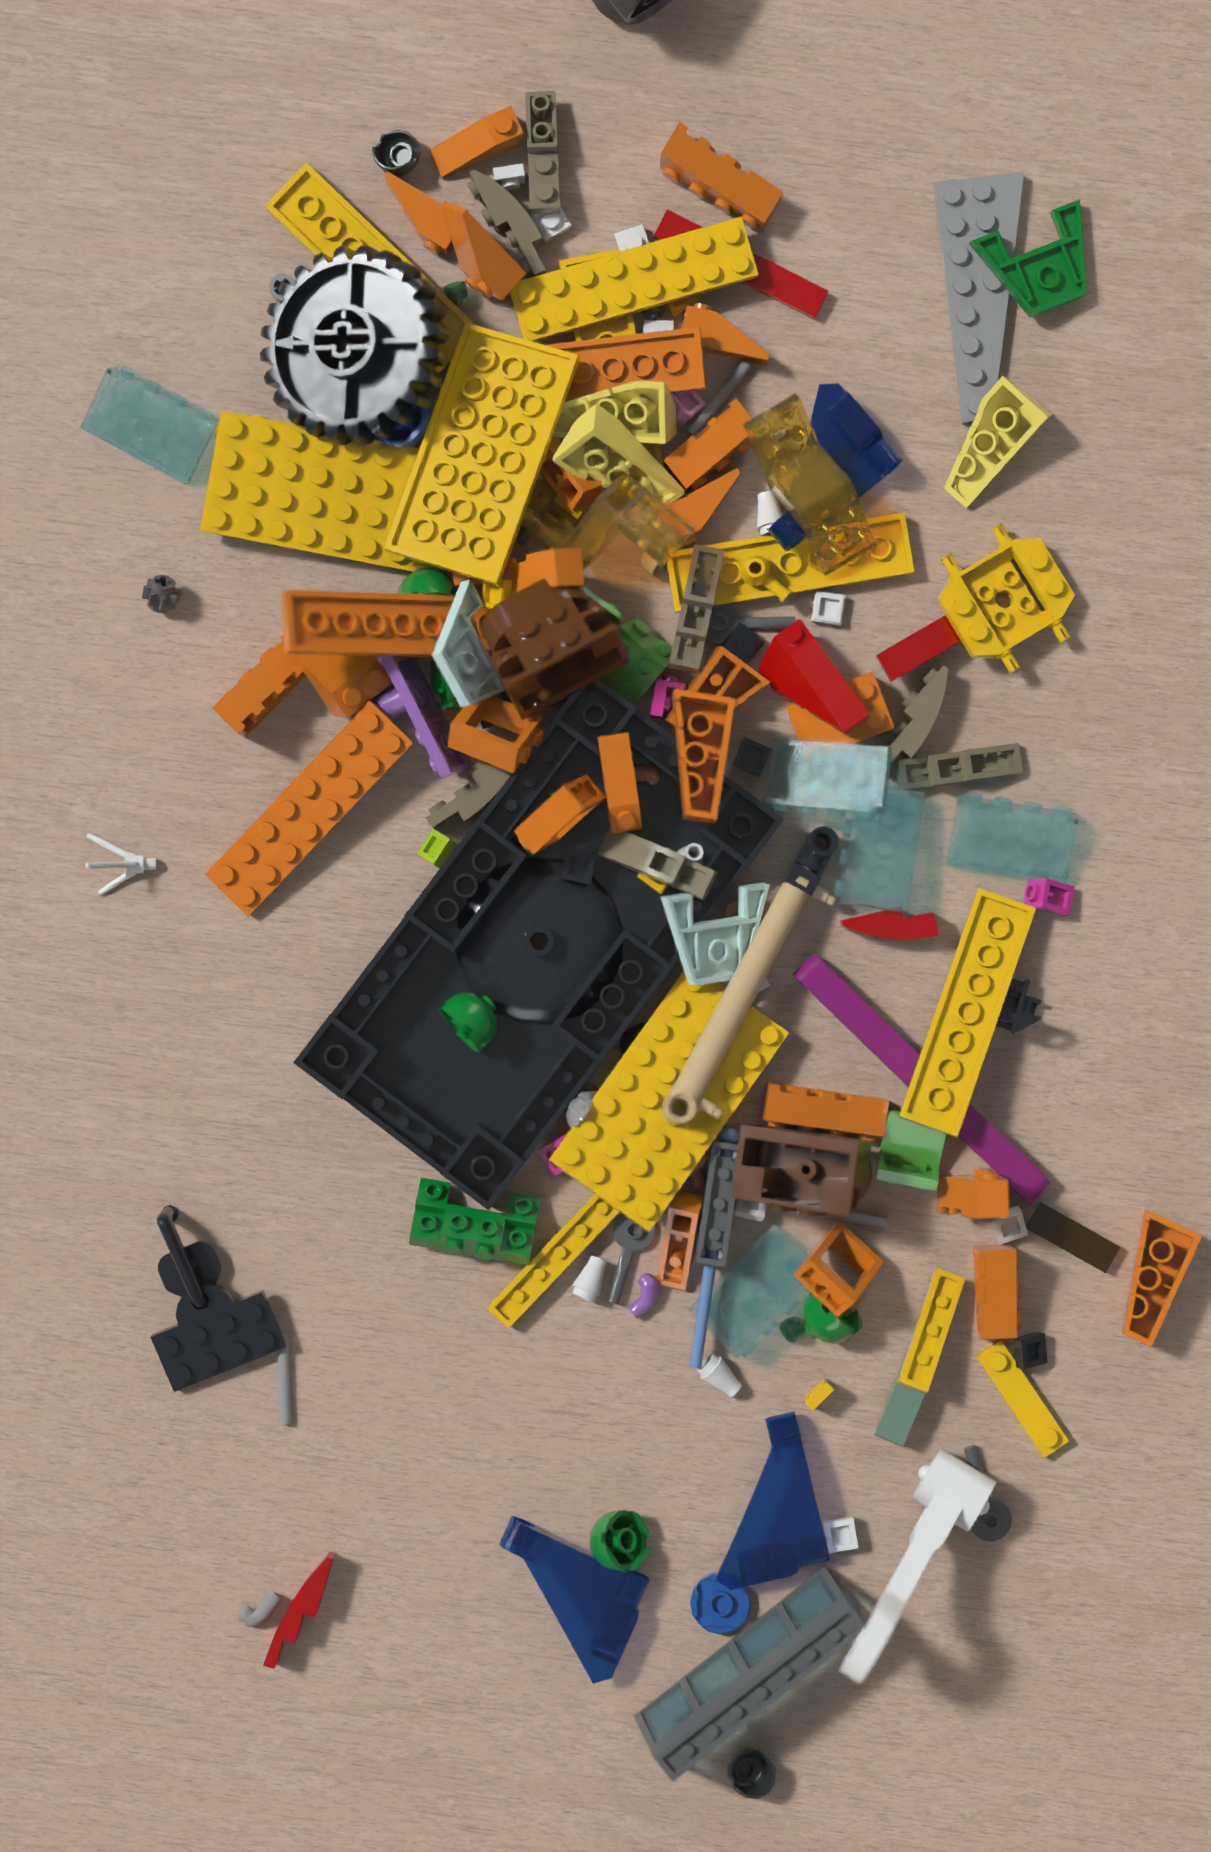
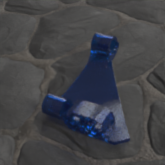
[766,383,903,552]
[715,1411,830,1590]
[499,1516,650,1684]

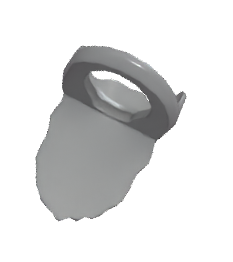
[565,1091,598,1128]

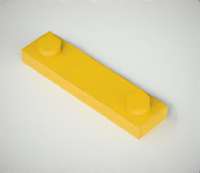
[897,1268,966,1394]
[975,1339,1069,1458]

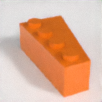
[660,122,783,230]
[672,688,735,824]
[762,1082,889,1141]
[1122,1209,1202,1347]

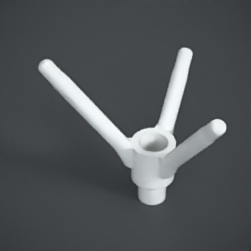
[85,833,156,896]

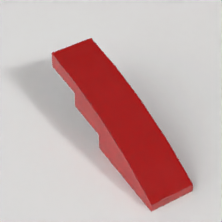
[875,615,962,682]
[263,1552,335,1669]

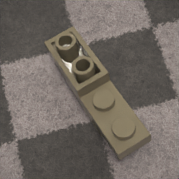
[525,91,560,214]
[467,169,546,277]
[871,665,948,774]
[426,740,515,829]
[598,827,717,901]

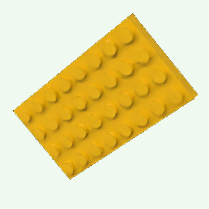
[384,322,580,586]
[200,410,441,572]
[548,971,789,1232]

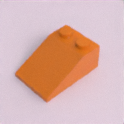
[441,200,526,300]
[284,642,392,718]
[786,671,895,763]

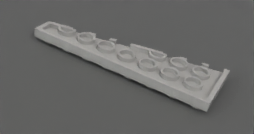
[933,172,1024,424]

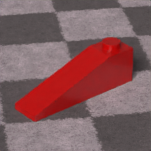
[758,619,871,735]

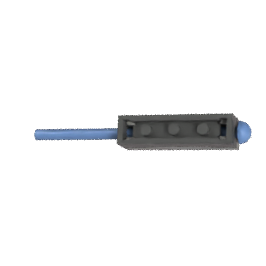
[689,1128,740,1368]

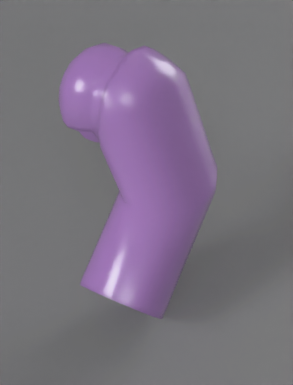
[628,1273,659,1319]

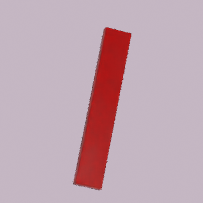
[653,209,829,320]

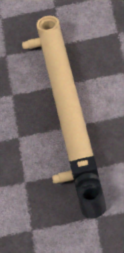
[661,826,839,1125]

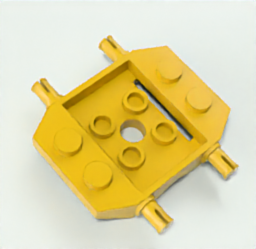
[937,523,1075,674]

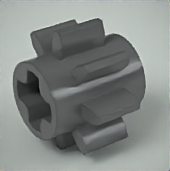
[142,575,181,613]

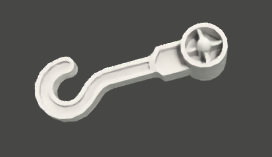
[839,1448,996,1684]

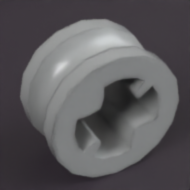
[269,274,296,303]

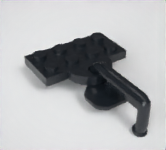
[150,1205,287,1392]

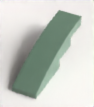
[874,1328,950,1447]

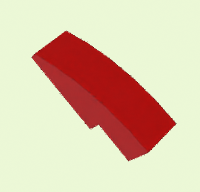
[840,907,939,940]

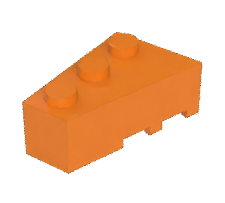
[502,548,585,595]

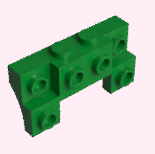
[409,1178,540,1265]

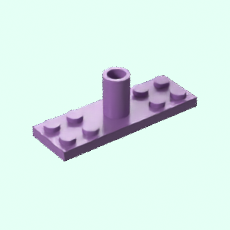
[361,656,470,778]

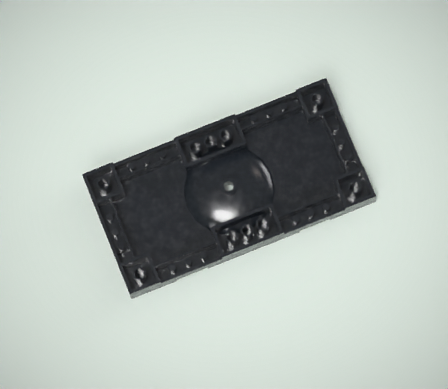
[293,679,784,1211]

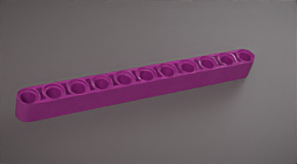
[792,953,1051,1205]

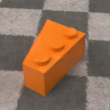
[663,398,759,493]
[663,646,770,728]
[937,1168,1009,1218]
[973,1244,1022,1340]

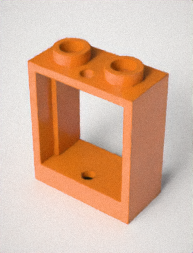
[447,696,544,773]
[514,774,606,855]
[793,1220,884,1317]

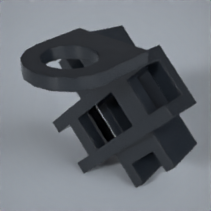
[996,978,1042,1035]

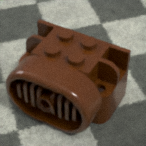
[481,579,630,720]
[731,1124,872,1217]

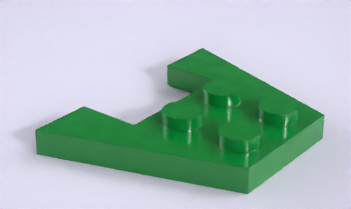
[969,199,1087,318]

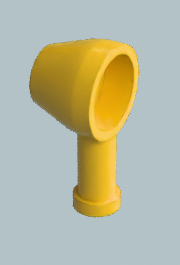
[740,555,792,603]

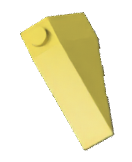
[944,376,1052,508]
[553,381,677,444]
[553,404,684,509]

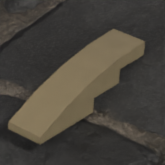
[668,544,725,674]
[894,743,1024,791]

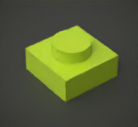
[417,828,457,868]

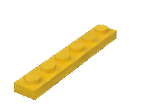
[486,1194,619,1329]

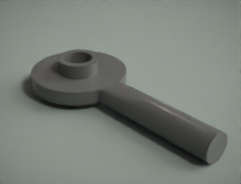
[706,604,795,645]
[607,1213,655,1304]
[964,1445,1012,1541]

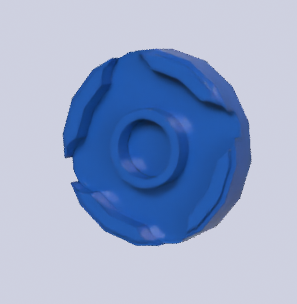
[690,1572,751,1634]

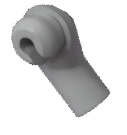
[238,1591,282,1627]

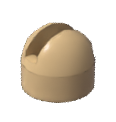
[641,549,666,576]

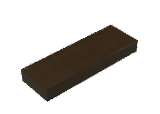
[1026,1202,1120,1273]

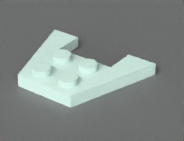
[432,580,505,707]
[661,883,770,986]

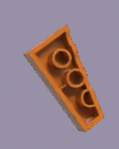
[212,633,306,738]

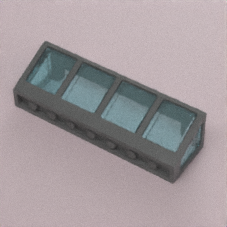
[634,1566,867,1782]

